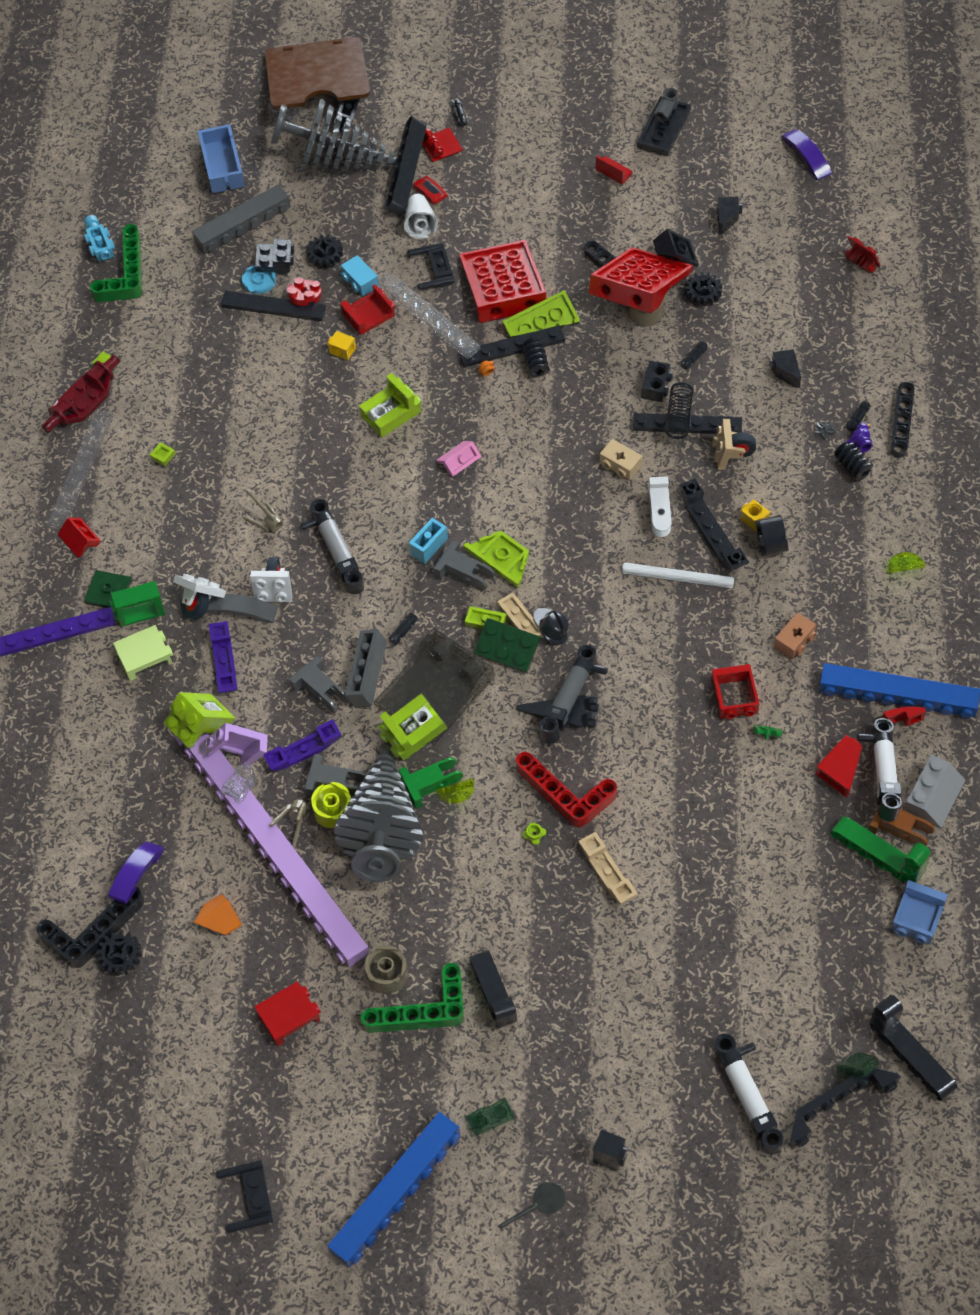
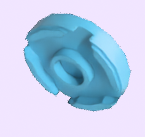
[242,265,276,294]

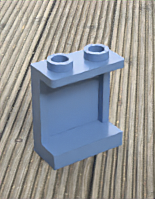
[891,880,948,944]

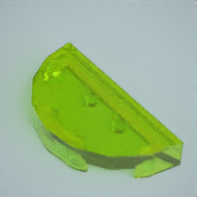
[888,552,926,574]
[436,778,475,804]

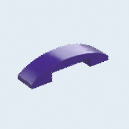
[781,129,832,180]
[209,621,238,694]
[264,719,342,771]
[108,841,165,904]

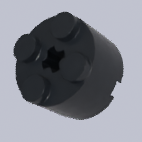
[755,515,789,556]

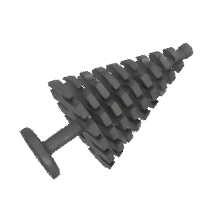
[271,98,397,170]
[334,748,423,883]

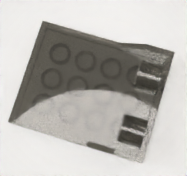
[374,628,495,746]

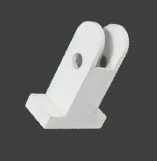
[648,476,672,537]

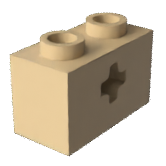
[600,439,643,480]

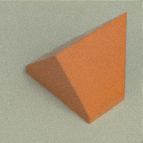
[194,894,242,936]

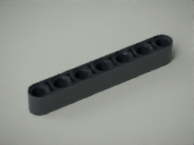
[385,116,427,216]

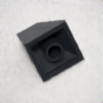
[653,228,699,267]

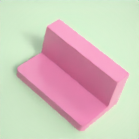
[436,441,481,476]

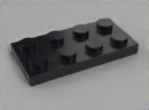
[637,96,691,156]

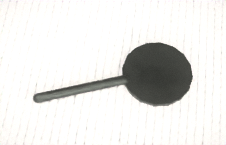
[499,1182,565,1228]

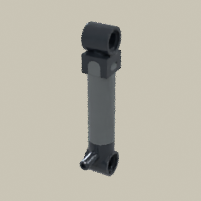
[539,645,608,744]

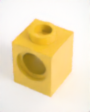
[327,331,356,360]
[740,499,770,532]

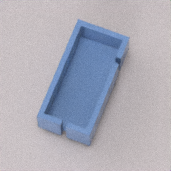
[198,124,245,193]

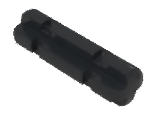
[451,99,468,127]
[680,341,708,369]
[846,401,870,431]
[389,613,418,645]

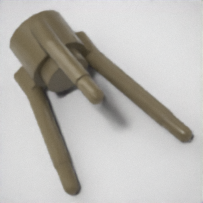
[243,492,283,533]
[269,799,307,849]

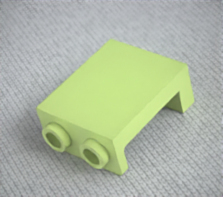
[113,625,173,681]

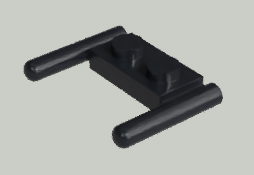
[407,242,455,290]
[216,1160,274,1233]

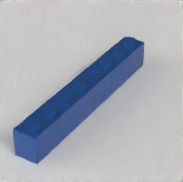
[819,663,980,718]
[327,1111,460,1267]

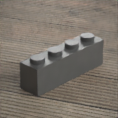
[345,629,387,708]

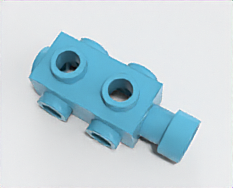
[84,215,115,262]

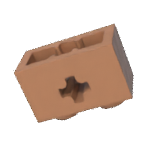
[774,612,817,659]

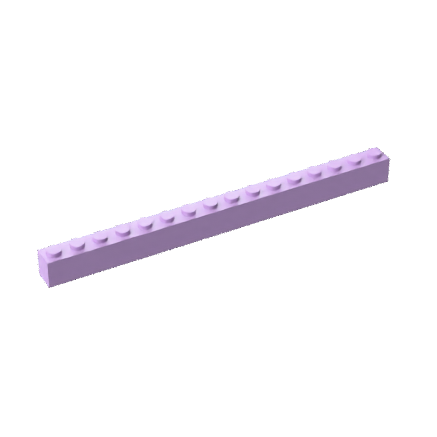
[174,733,369,968]

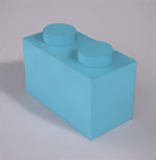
[341,255,379,296]
[409,518,448,564]

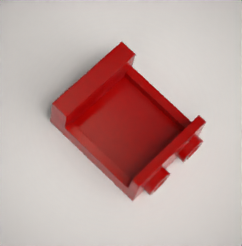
[340,284,396,335]
[255,981,321,1047]

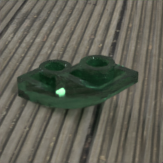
[836,1053,879,1077]
[466,1097,516,1136]

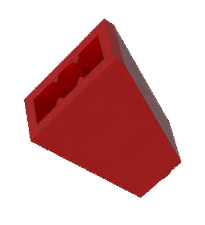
[815,735,862,798]

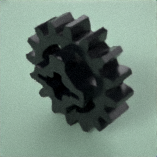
[306,234,343,268]
[685,272,723,307]
[97,931,143,976]

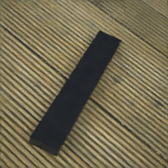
[221,291,326,322]

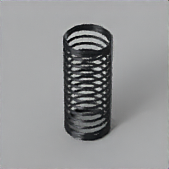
[665,382,694,439]

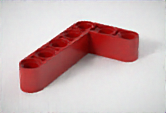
[516,752,617,827]

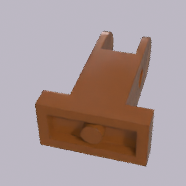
[868,807,935,846]

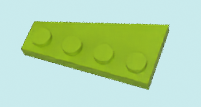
[502,290,580,338]

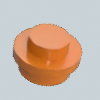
[478,361,495,377]

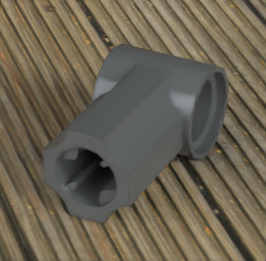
[654,88,678,122]

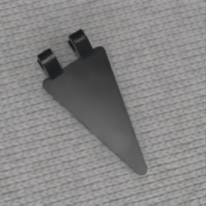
[516,695,599,728]

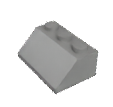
[904,754,965,829]

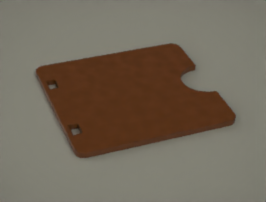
[265,37,370,109]

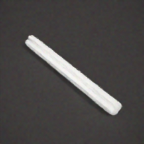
[622,563,734,588]

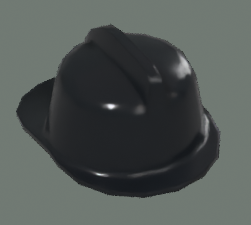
[533,608,569,645]

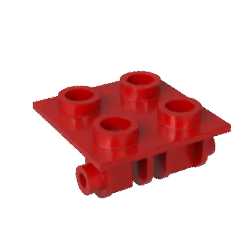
[422,128,463,162]
[845,236,881,273]

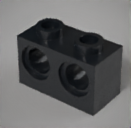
[641,360,673,402]

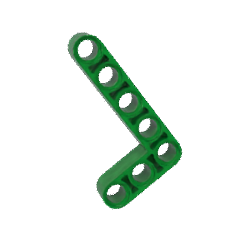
[90,224,142,302]
[830,816,931,883]
[361,963,464,1033]

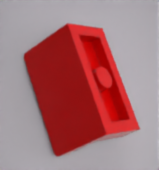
[595,155,633,185]
[58,518,101,557]

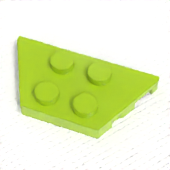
[463,531,529,588]

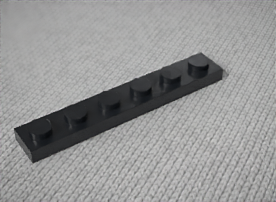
[459,325,565,368]
[633,413,742,434]

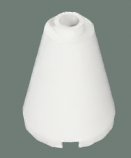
[404,194,438,239]

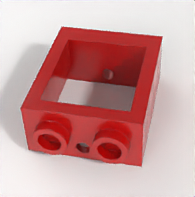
[711,664,759,719]

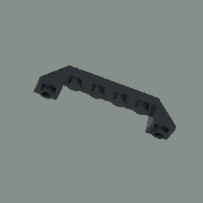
[679,478,749,571]
[790,1067,900,1148]

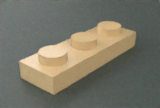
[497,593,544,638]

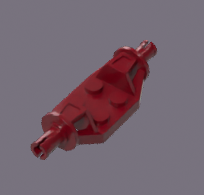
[41,354,120,433]

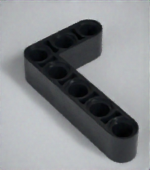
[37,887,144,968]
[870,994,958,1101]

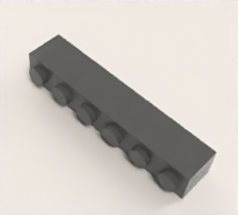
[192,185,291,254]

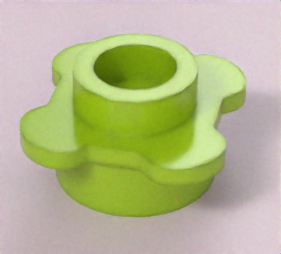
[523,822,546,845]

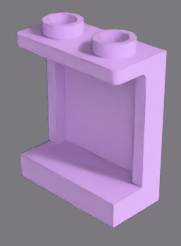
[205,723,268,767]

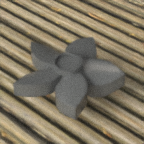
[814,421,836,440]

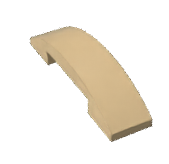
[579,832,638,905]

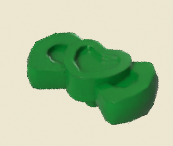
[752,725,783,739]

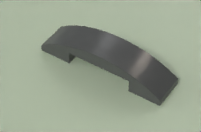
[206,594,278,623]

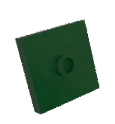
[84,570,132,608]

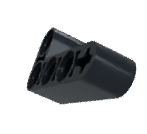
[469,950,517,1029]

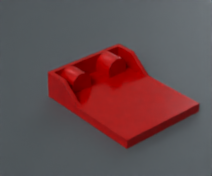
[459,239,547,323]
[589,247,693,313]

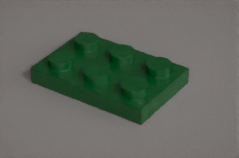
[474,618,541,673]

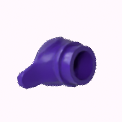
[844,423,873,453]

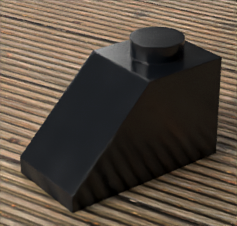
[717,197,742,234]
[769,349,801,388]

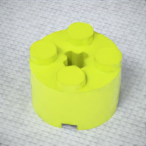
[311,782,351,828]

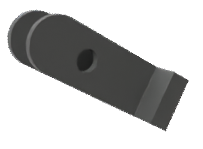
[434,541,495,591]
[289,655,349,713]
[305,754,366,798]

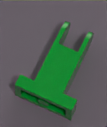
[399,757,464,809]

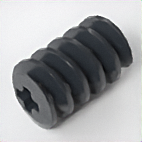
[522,338,550,377]
[834,442,874,481]

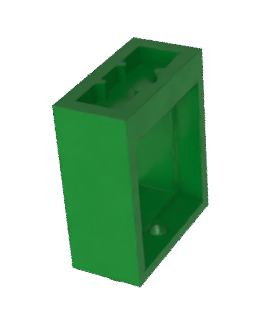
[110,581,166,627]

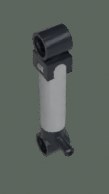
[300,499,364,594]

